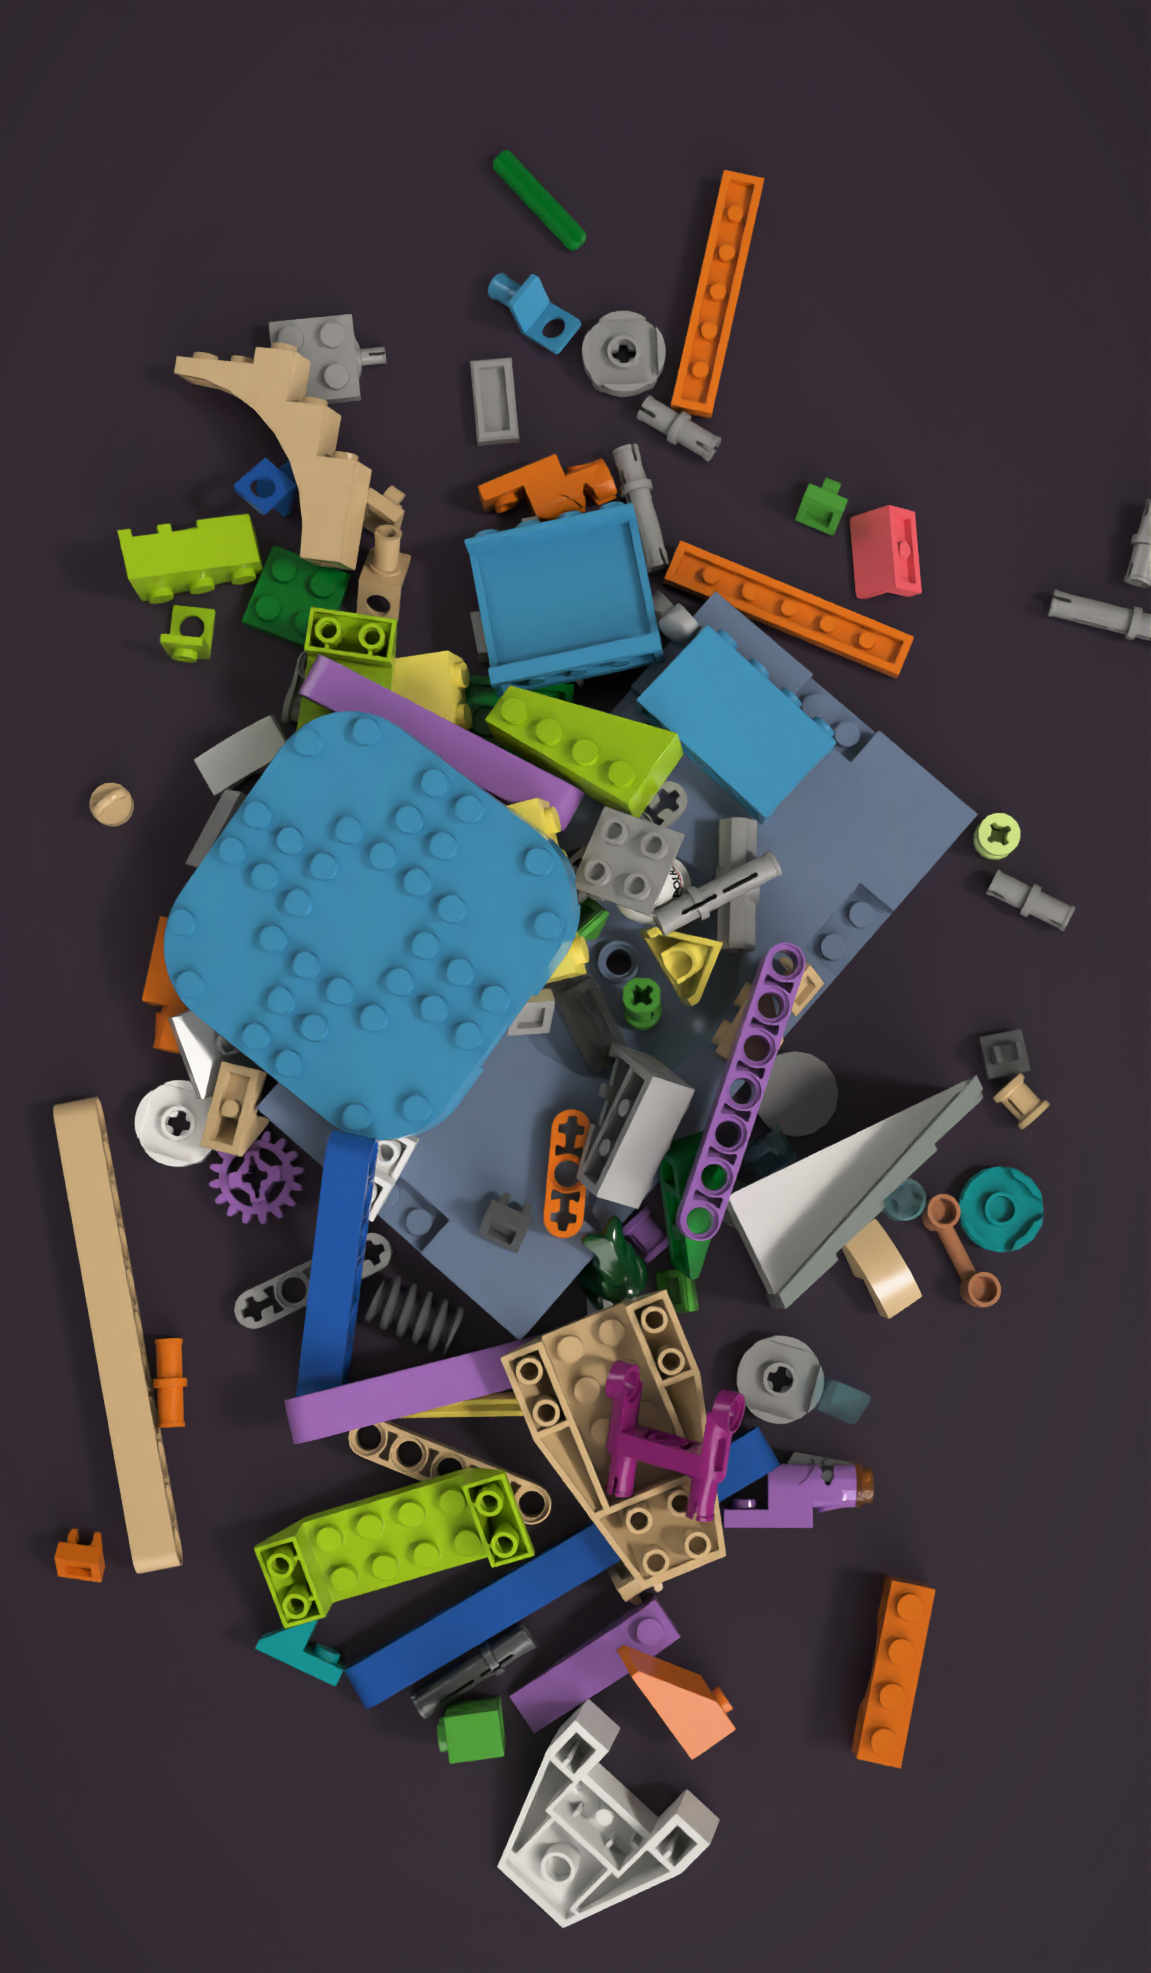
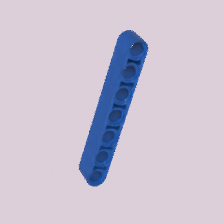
[296,1130,378,1397]

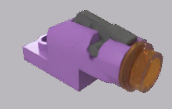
[722,1452,874,1528]

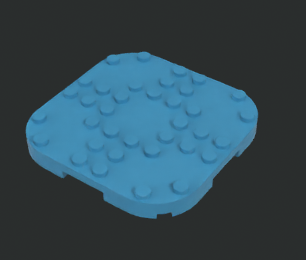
[164,711,581,1140]

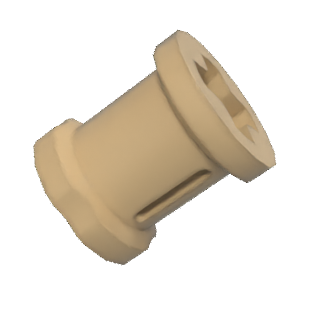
[993,1073,1050,1130]

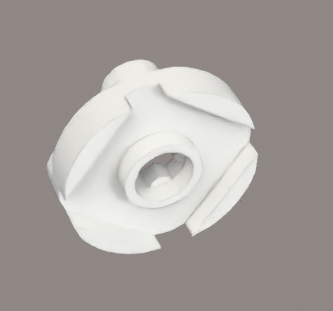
[135,1080,214,1167]

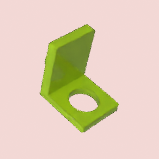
[160,605,216,663]

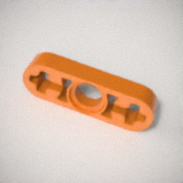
[543,1109,591,1238]

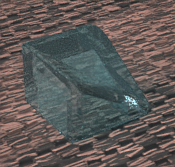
[814,1378,871,1424]

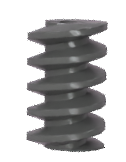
[365,1275,464,1358]

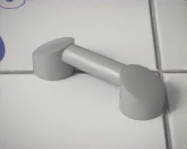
[652,590,702,643]

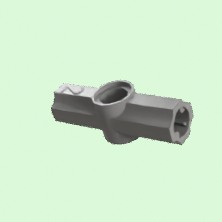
[714,817,760,954]

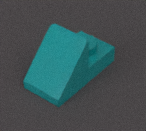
[255,1619,346,1687]

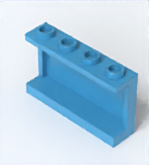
[635,624,837,825]

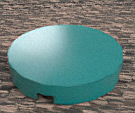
[958,1166,1044,1253]

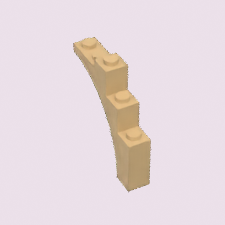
[174,342,372,570]

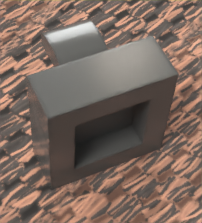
[977,1029,1031,1081]
[477,1192,533,1253]

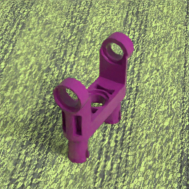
[605,1360,745,1522]

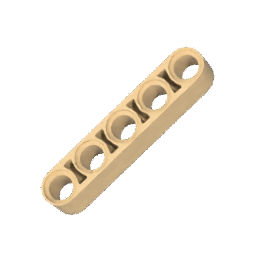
[348,1421,552,1525]

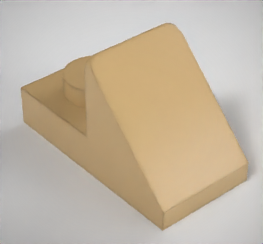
[200,1062,270,1157]

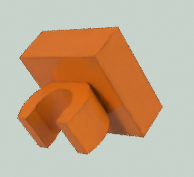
[54,1528,105,1583]

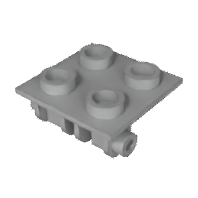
[575,806,685,917]

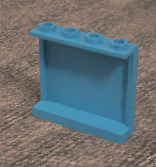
[464,502,665,698]

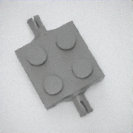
[269,314,387,404]

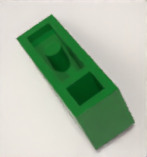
[658,1131,723,1280]

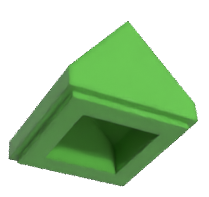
[656,1269,699,1313]

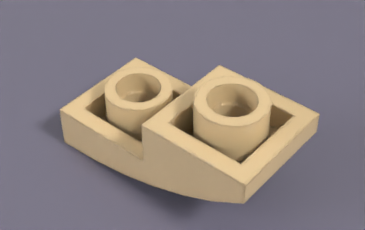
[842,1218,922,1319]

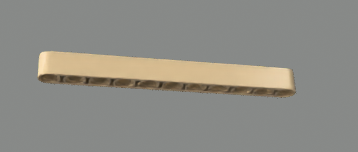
[53,1096,183,1574]

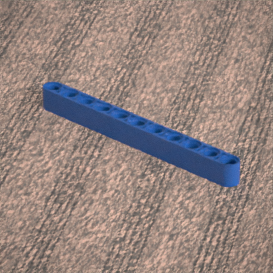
[344,1426,780,1710]

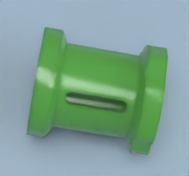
[622,978,662,1030]

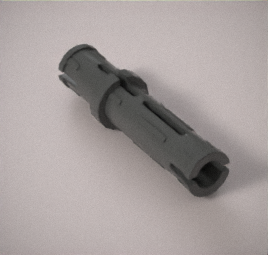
[410,1622,537,1719]

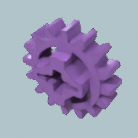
[209,1131,305,1225]

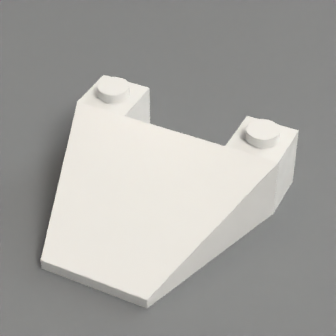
[497,1699,720,1928]

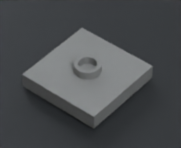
[168,1010,266,1099]

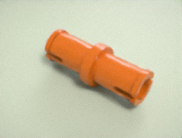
[153,1338,187,1428]

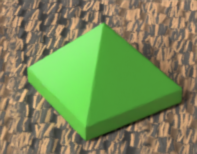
[577,897,610,941]

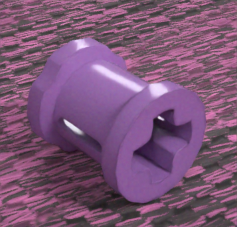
[622,1206,668,1264]

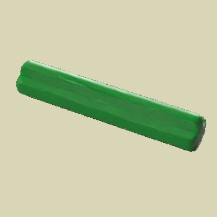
[493,150,587,251]

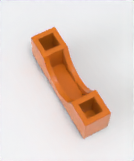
[851,1574,936,1768]

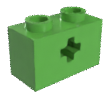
[437,1696,506,1764]

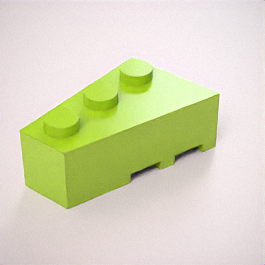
[117,513,264,604]

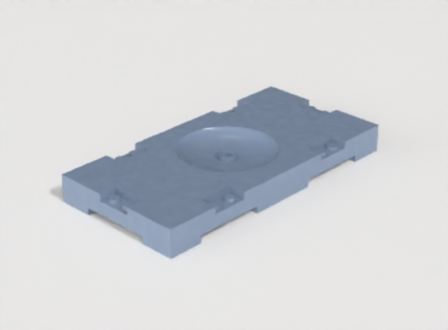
[256,591,978,1341]

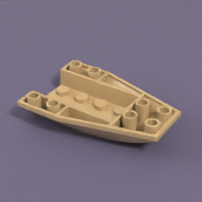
[500,1289,726,1590]

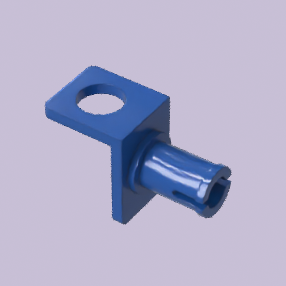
[234,457,297,517]

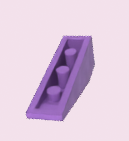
[509,1593,680,1733]

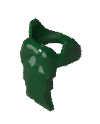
[578,1215,648,1310]

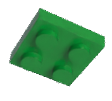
[242,545,353,649]

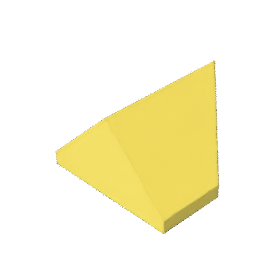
[639,926,723,1007]

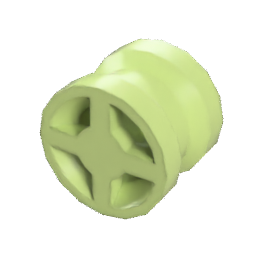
[973,813,1020,860]

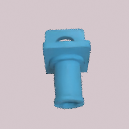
[488,273,581,354]

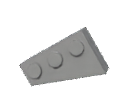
[576,1042,695,1209]

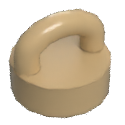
[89,783,134,827]

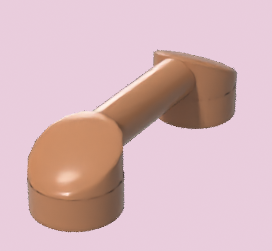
[922,1194,1001,1308]

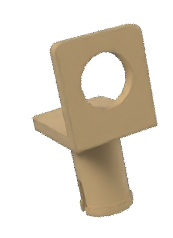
[356,524,411,621]

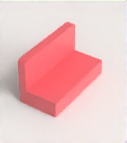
[850,505,922,599]

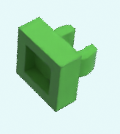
[795,477,848,536]

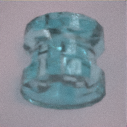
[882,1178,926,1222]

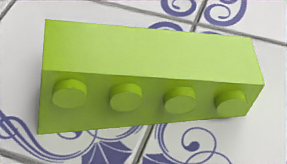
[485,685,684,818]

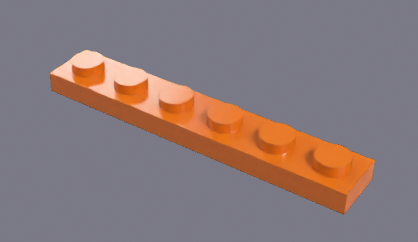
[671,170,764,419]
[664,540,914,679]

